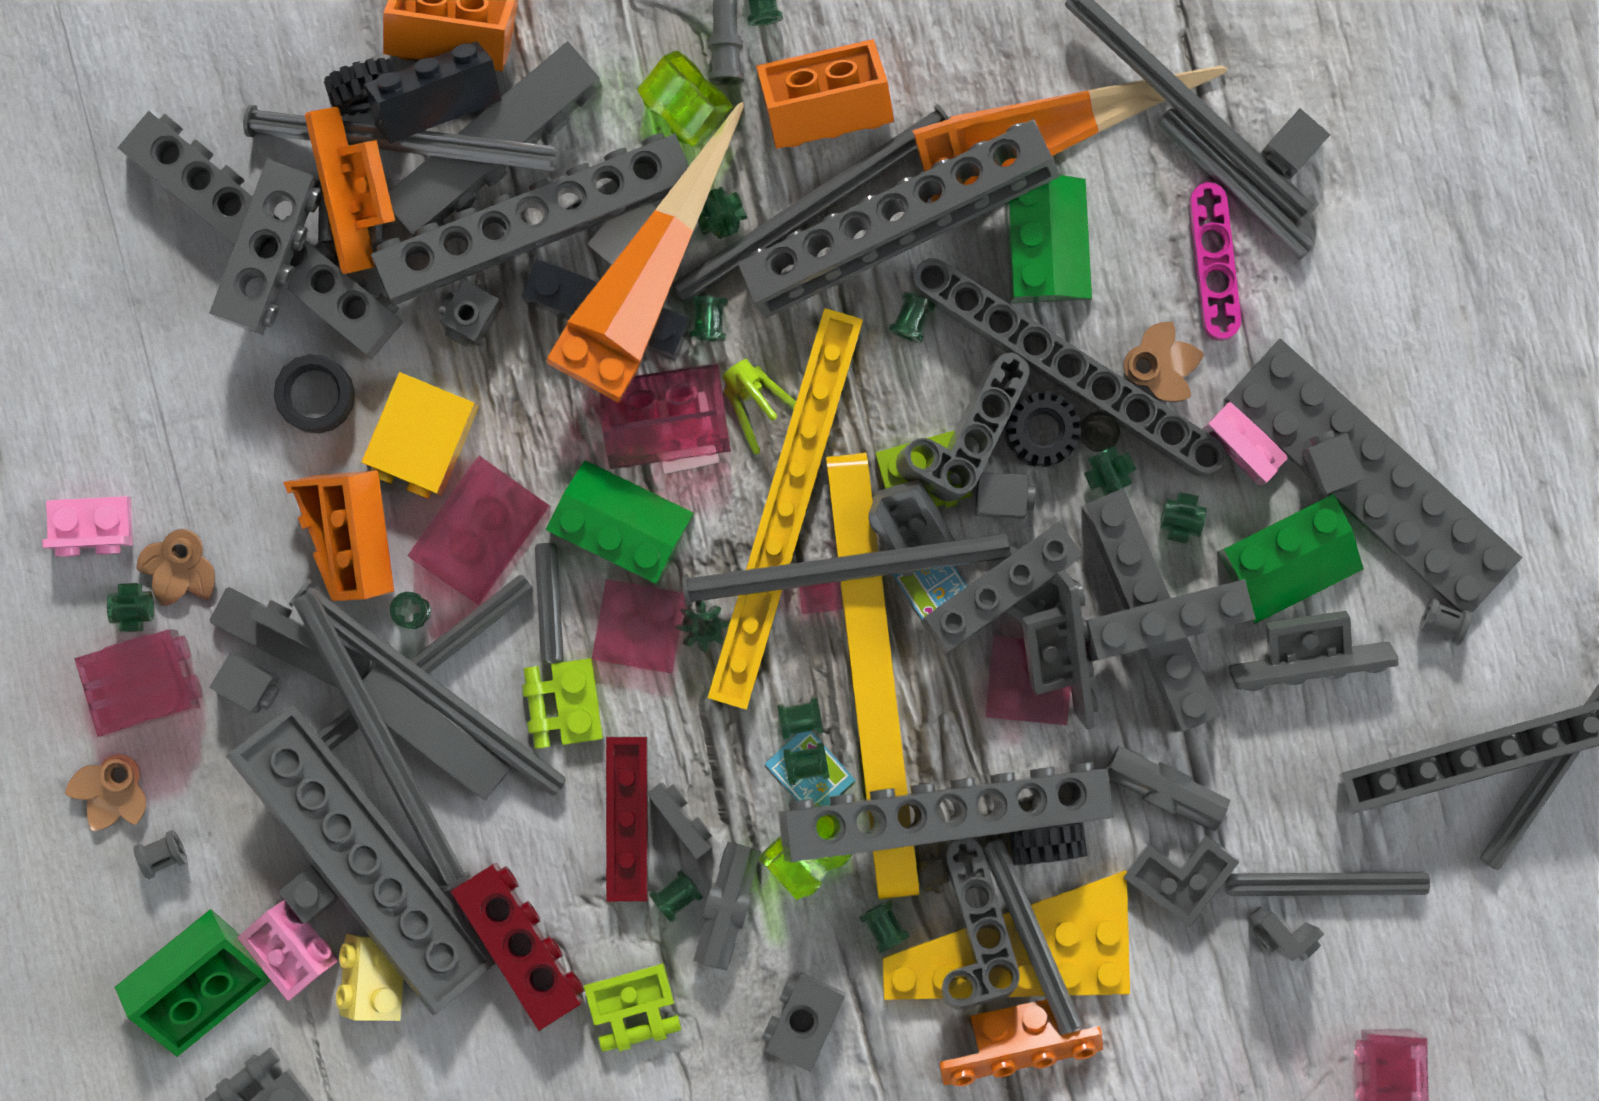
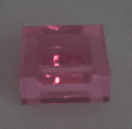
[799,582,843,615]

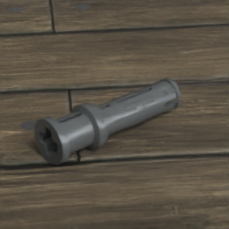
[707,0,744,86]

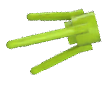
[721,359,796,455]

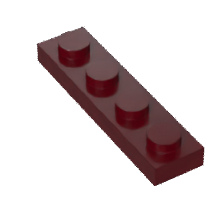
[606,737,648,902]

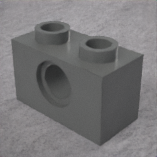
[762,972,845,1072]

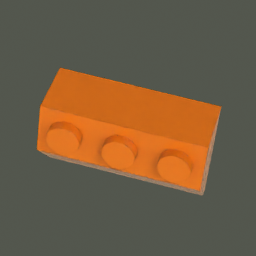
[383,0,518,72]
[756,39,895,149]

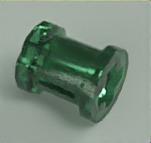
[747,0,783,26]
[888,292,936,344]
[690,296,728,342]
[389,591,431,629]
[777,697,824,740]
[783,742,830,785]
[649,869,704,922]
[859,899,910,953]

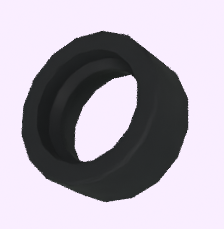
[273,354,355,434]

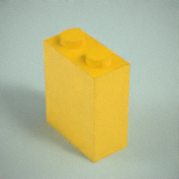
[361,372,479,499]

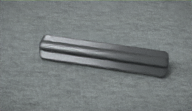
[535,543,563,663]

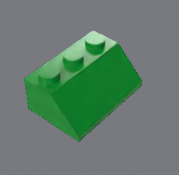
[1006,175,1092,304]
[545,460,694,586]
[1217,494,1364,624]
[114,909,271,1057]

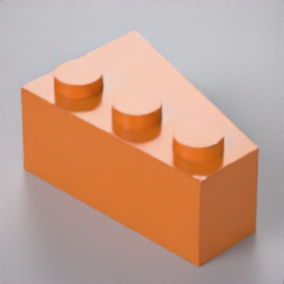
[283,470,394,601]

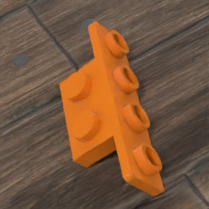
[305,107,395,274]
[939,999,1103,1086]

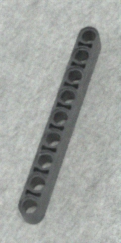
[913,258,1226,476]

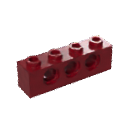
[451,862,585,1031]

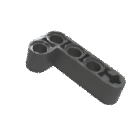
[896,353,1030,502]
[941,838,1020,1010]

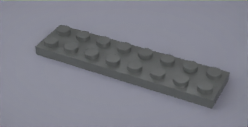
[1224,338,1523,613]
[226,704,496,1015]

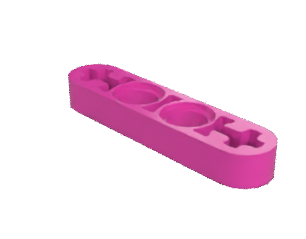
[1188,182,1241,341]

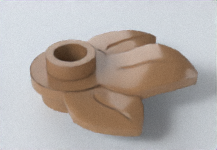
[1123,322,1204,402]
[136,529,215,606]
[65,754,146,831]

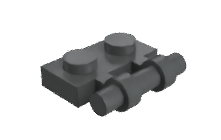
[205,1048,314,1101]

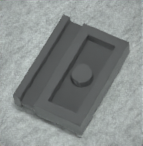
[647,782,712,860]

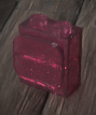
[74,629,203,737]

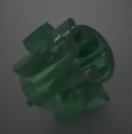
[698,187,747,239]
[1084,446,1137,496]
[1159,492,1207,544]
[107,583,155,632]
[675,601,729,652]

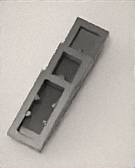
[363,664,511,800]

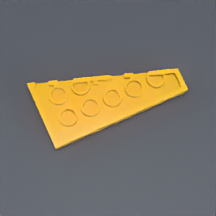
[882,870,1130,1000]

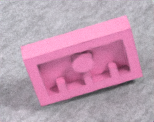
[1202,402,1287,486]
[42,496,133,557]
[237,900,338,1001]

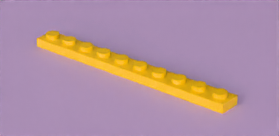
[707,308,863,710]

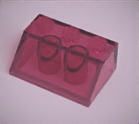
[599,363,731,469]
[407,455,550,605]
[1355,1029,1429,1101]

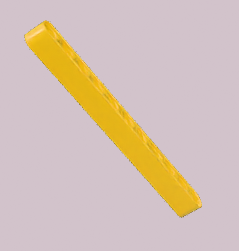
[826,452,920,900]

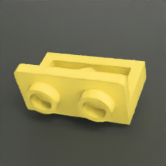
[336,934,404,1021]

